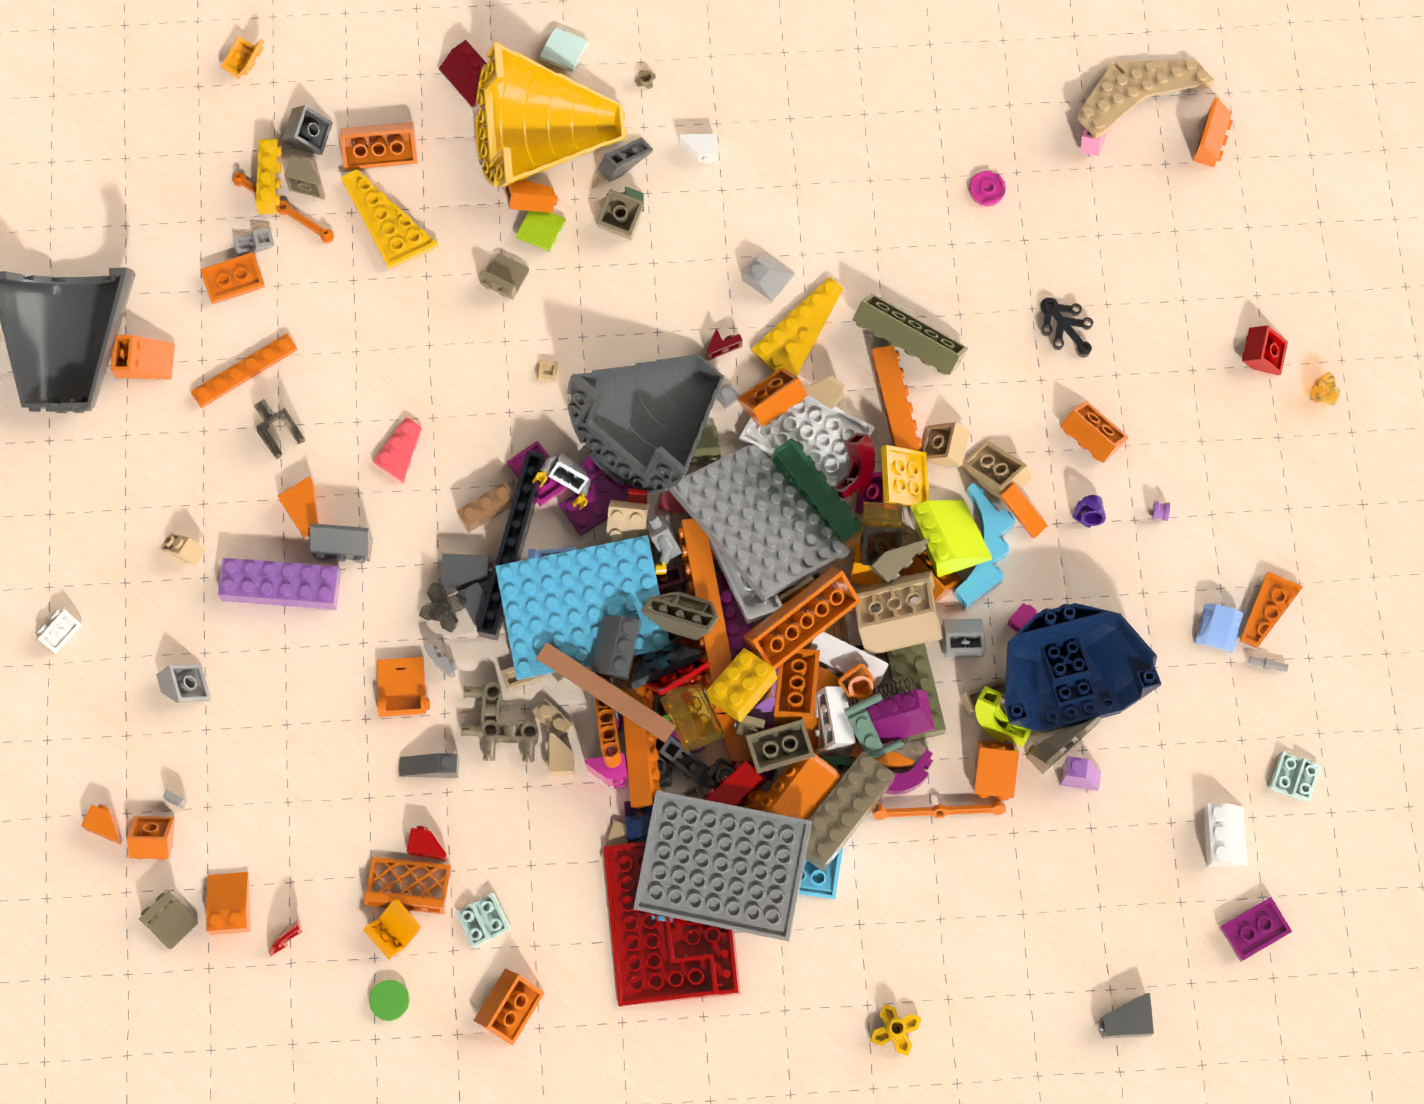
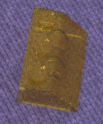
[660,683,726,752]

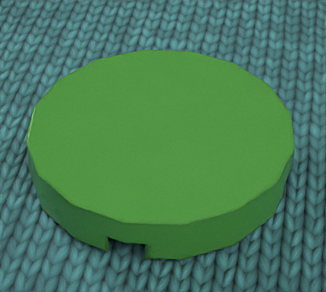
[369,980,410,1021]

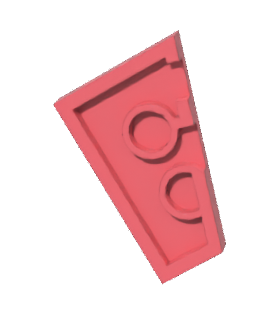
[373,417,422,483]

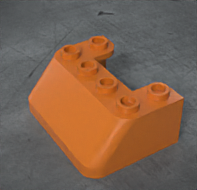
[744,753,840,820]

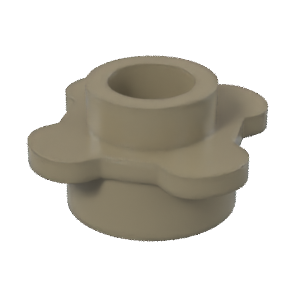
[636,70,656,89]

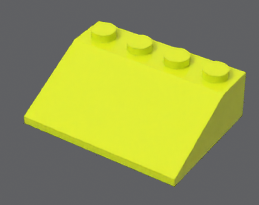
[910,500,992,577]

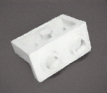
[36,609,82,654]

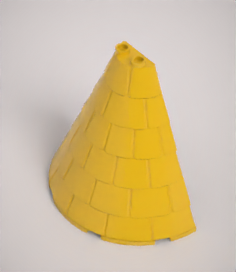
[475,42,627,187]

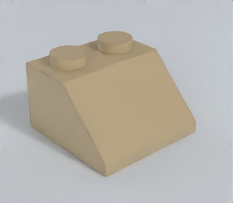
[921,422,970,467]

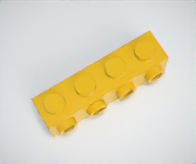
[256,139,282,214]

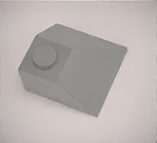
[743,253,795,302]
[156,664,211,703]

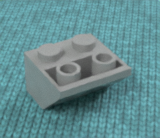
[943,619,986,658]

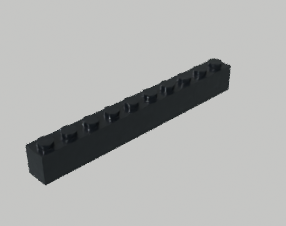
[476,450,547,641]

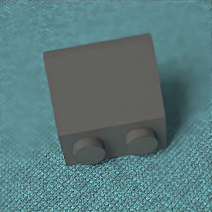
[281,105,333,155]

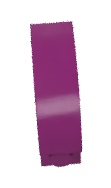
[885,749,934,795]

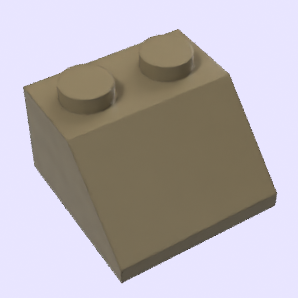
[284,155,325,199]
[596,189,645,240]

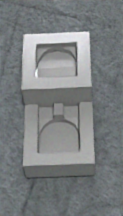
[233,228,275,257]

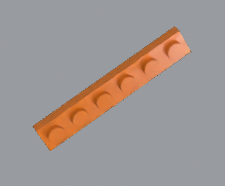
[190,333,298,409]

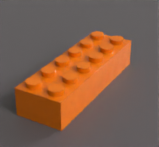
[743,567,861,669]

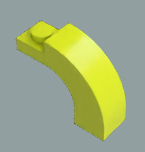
[975,686,1031,747]

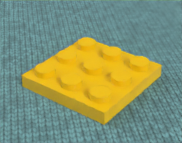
[881,445,929,507]

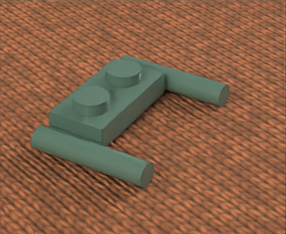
[844,693,904,759]

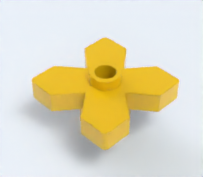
[870,1004,921,1057]

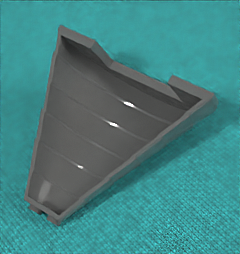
[567,354,724,494]

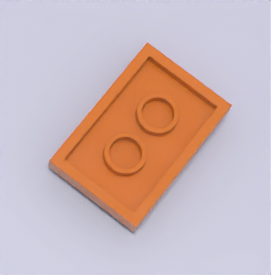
[200,252,265,304]

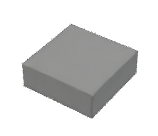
[163,790,187,808]

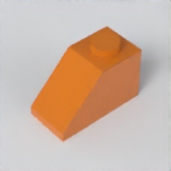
[81,804,123,845]

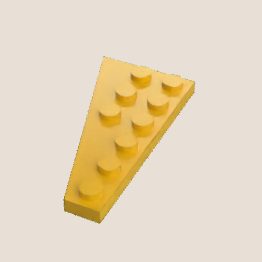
[751,276,843,376]

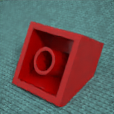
[1242,325,1288,375]

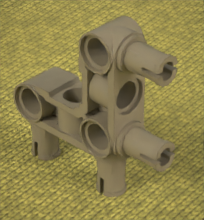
[461,682,539,762]

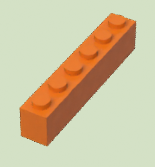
[871,345,922,451]
[621,686,661,808]

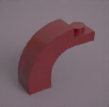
[830,433,875,498]

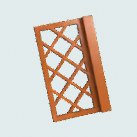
[364,857,451,914]

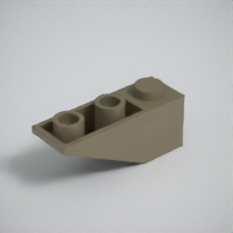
[868,539,928,583]

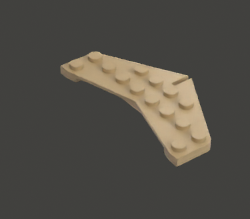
[1078,60,1215,139]

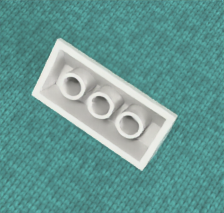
[809,632,889,694]

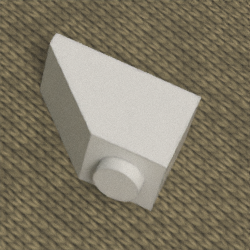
[680,134,717,164]

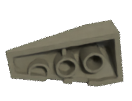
[1027,716,1101,774]

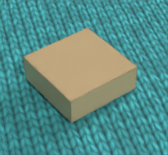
[537,360,558,382]

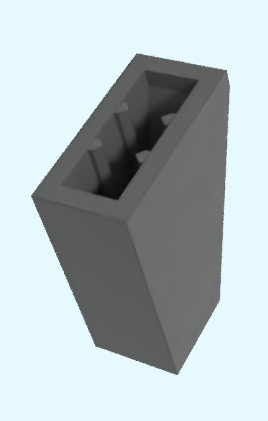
[440,554,493,596]
[1098,993,1154,1039]

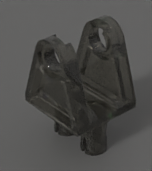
[254,399,306,460]

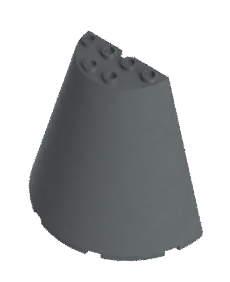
[0,267,135,413]

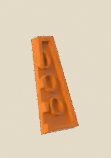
[1239,572,1303,649]

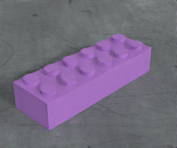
[218,558,341,610]

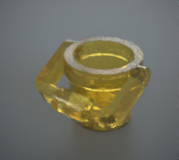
[1310,372,1340,406]

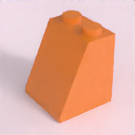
[973,740,1019,800]

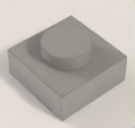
[716,382,740,409]

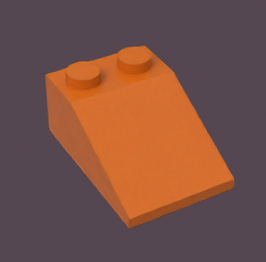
[206,872,251,935]

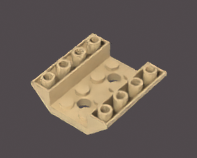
[855,570,942,655]

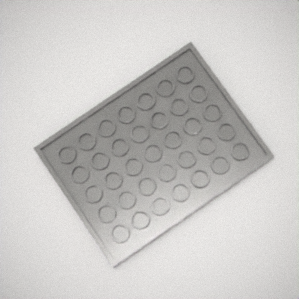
[668,444,850,601]
[634,790,812,942]

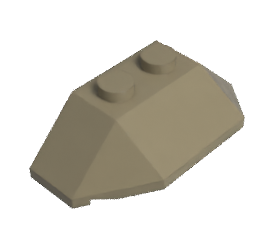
[641,592,719,640]

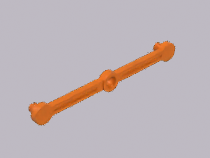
[232,172,334,243]
[873,799,1006,820]

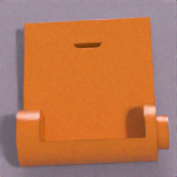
[377,657,430,717]

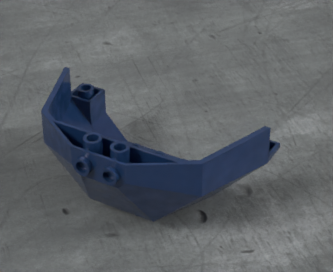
[1004,603,1162,733]

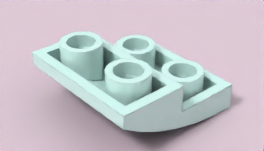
[540,28,588,72]
[1269,751,1321,802]
[456,893,511,948]

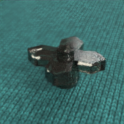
[419,582,467,633]

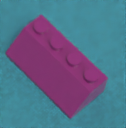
[853,689,935,744]

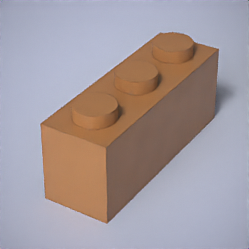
[457,481,514,533]

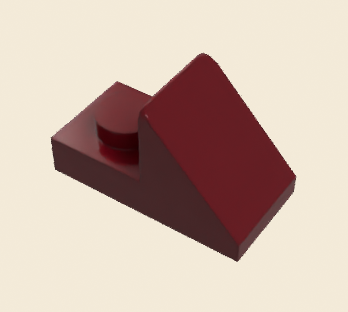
[707,328,743,361]

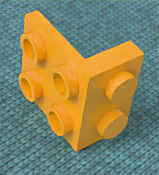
[220,36,264,79]
[363,899,421,960]

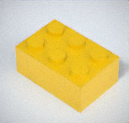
[707,648,777,722]

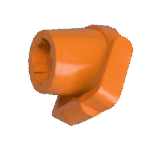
[838,663,875,699]

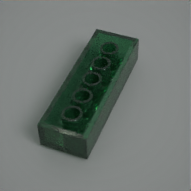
[770,437,862,545]

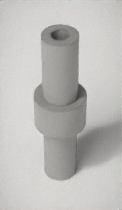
[1248,656,1289,672]

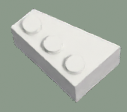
[815,686,855,755]

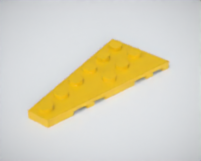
[340,169,439,270]

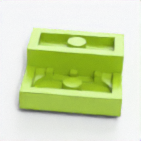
[516,211,566,252]

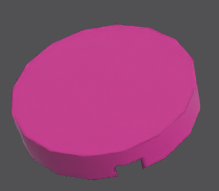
[969,171,1006,207]

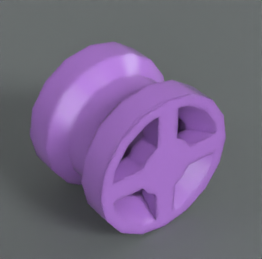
[1152,501,1170,521]

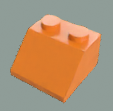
[127,816,175,860]

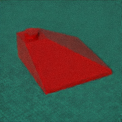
[643,658,711,695]

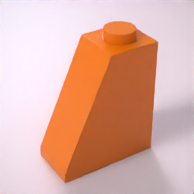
[505,179,558,213]
[277,476,319,538]
[715,714,752,766]

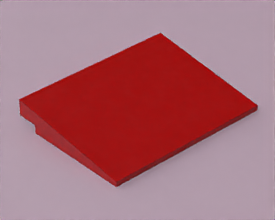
[604,841,741,1007]

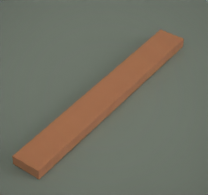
[536,642,676,743]

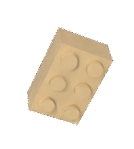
[605,500,649,544]

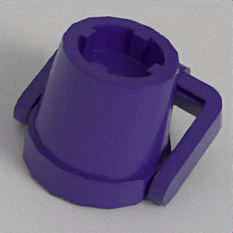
[1072,495,1106,528]

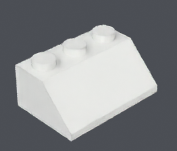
[1203,803,1247,867]

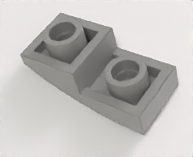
[424,642,457,678]

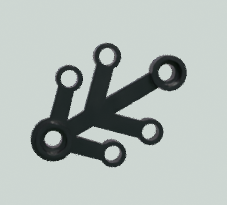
[1040,297,1094,358]

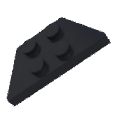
[630,642,703,689]

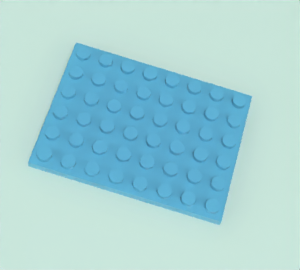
[495,535,670,680]

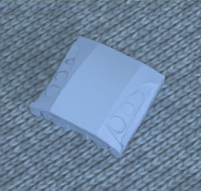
[1195,604,1243,653]

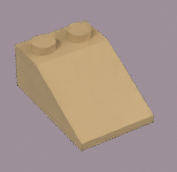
[962,440,1031,503]

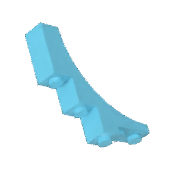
[954,483,1016,610]

